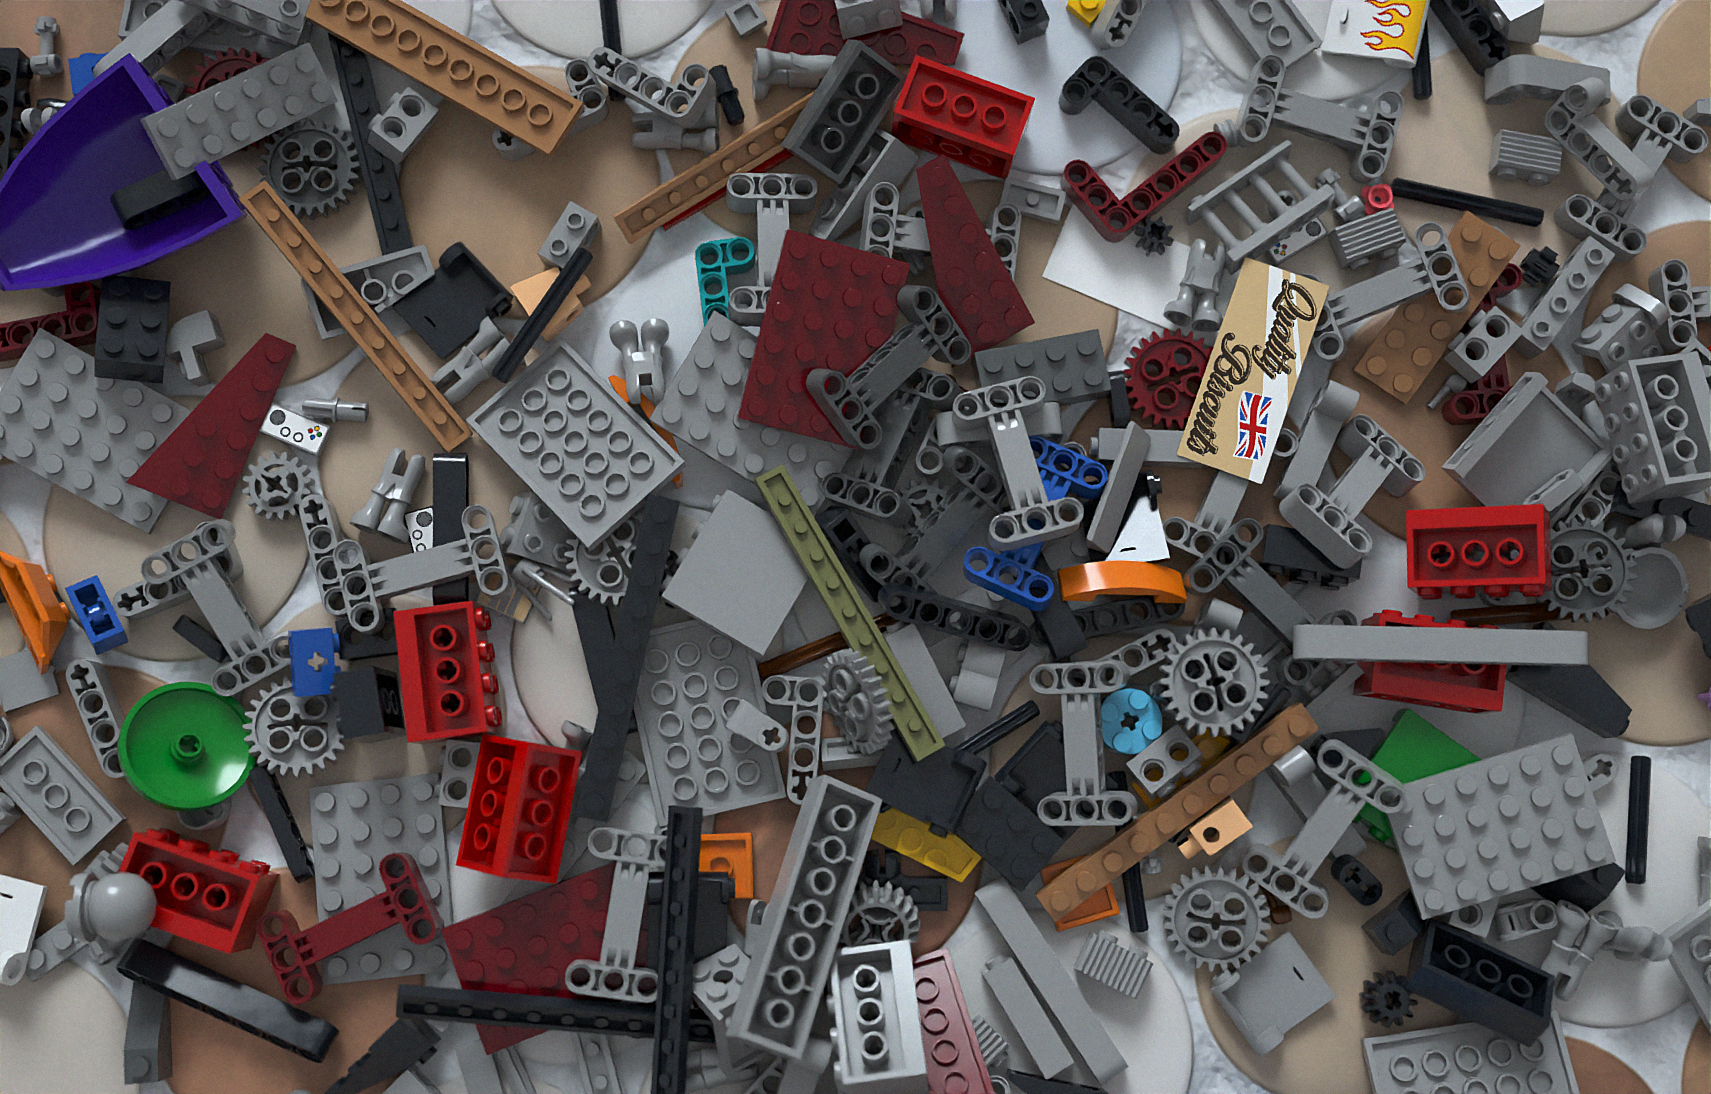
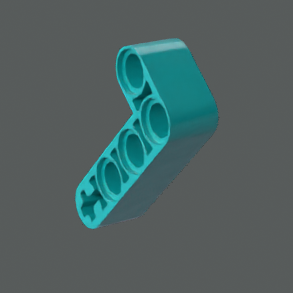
[695,237,755,326]

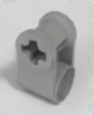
[725,699,789,753]
[1494,898,1559,942]

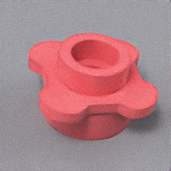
[1360,183,1394,216]

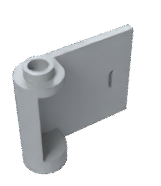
[1210,931,1337,1056]

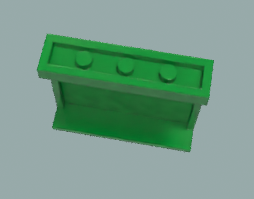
[1352,708,1481,855]

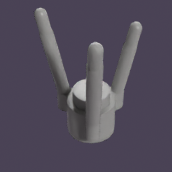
[511,558,582,621]

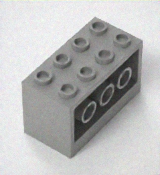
[1594,351,1711,504]
[826,940,929,1094]

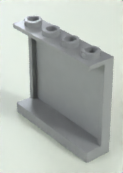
[1441,372,1613,527]
[660,489,809,661]

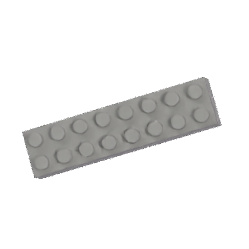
[725,775,883,1059]

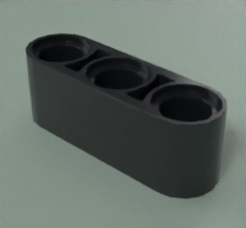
[110,170,210,230]

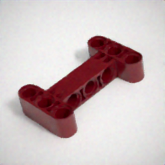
[1442,263,1523,425]
[256,852,443,1004]

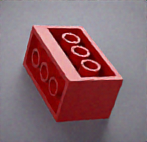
[891,55,1035,180]
[1406,504,1552,600]
[393,601,503,745]
[1353,609,1507,715]
[456,734,582,884]
[118,828,279,954]

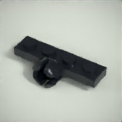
[855,849,948,911]

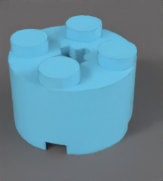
[1101,689,1162,755]

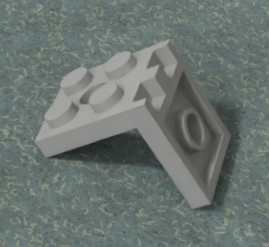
[691,944,771,1077]

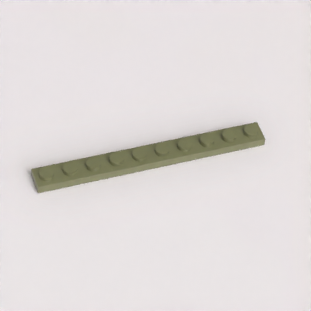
[754,464,946,763]

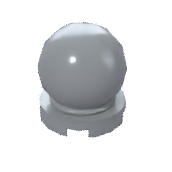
[65,872,157,943]

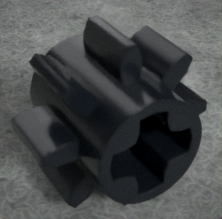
[1134,216,1174,256]
[1519,246,1560,286]

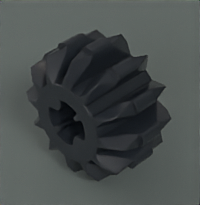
[1359,970,1418,1028]

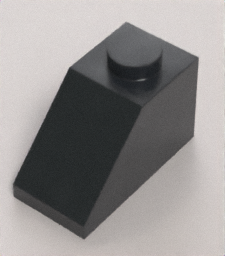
[1309,728,1385,781]
[1361,887,1429,956]

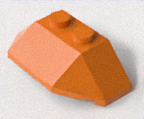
[0,550,71,675]

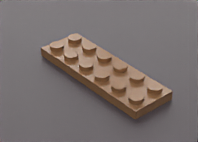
[1352,210,1521,405]

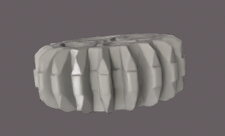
[838,880,920,952]

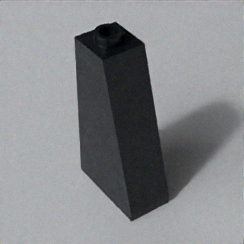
[1505,622,1632,739]

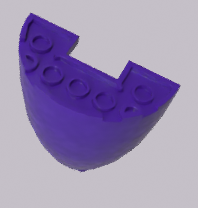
[0,53,248,291]

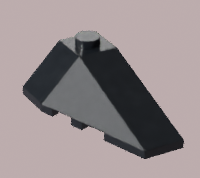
[324,1018,441,1094]

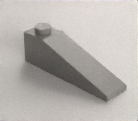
[1487,0,1545,44]
[809,127,919,241]
[301,244,435,341]

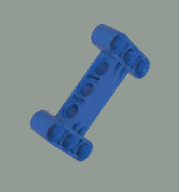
[963,435,1108,611]

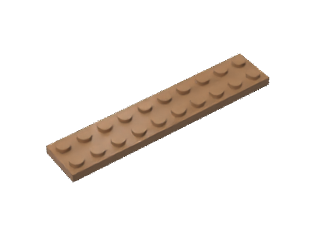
[305,0,585,159]

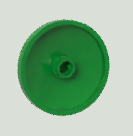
[117,682,256,812]

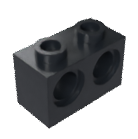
[998,0,1050,45]
[335,608,398,662]

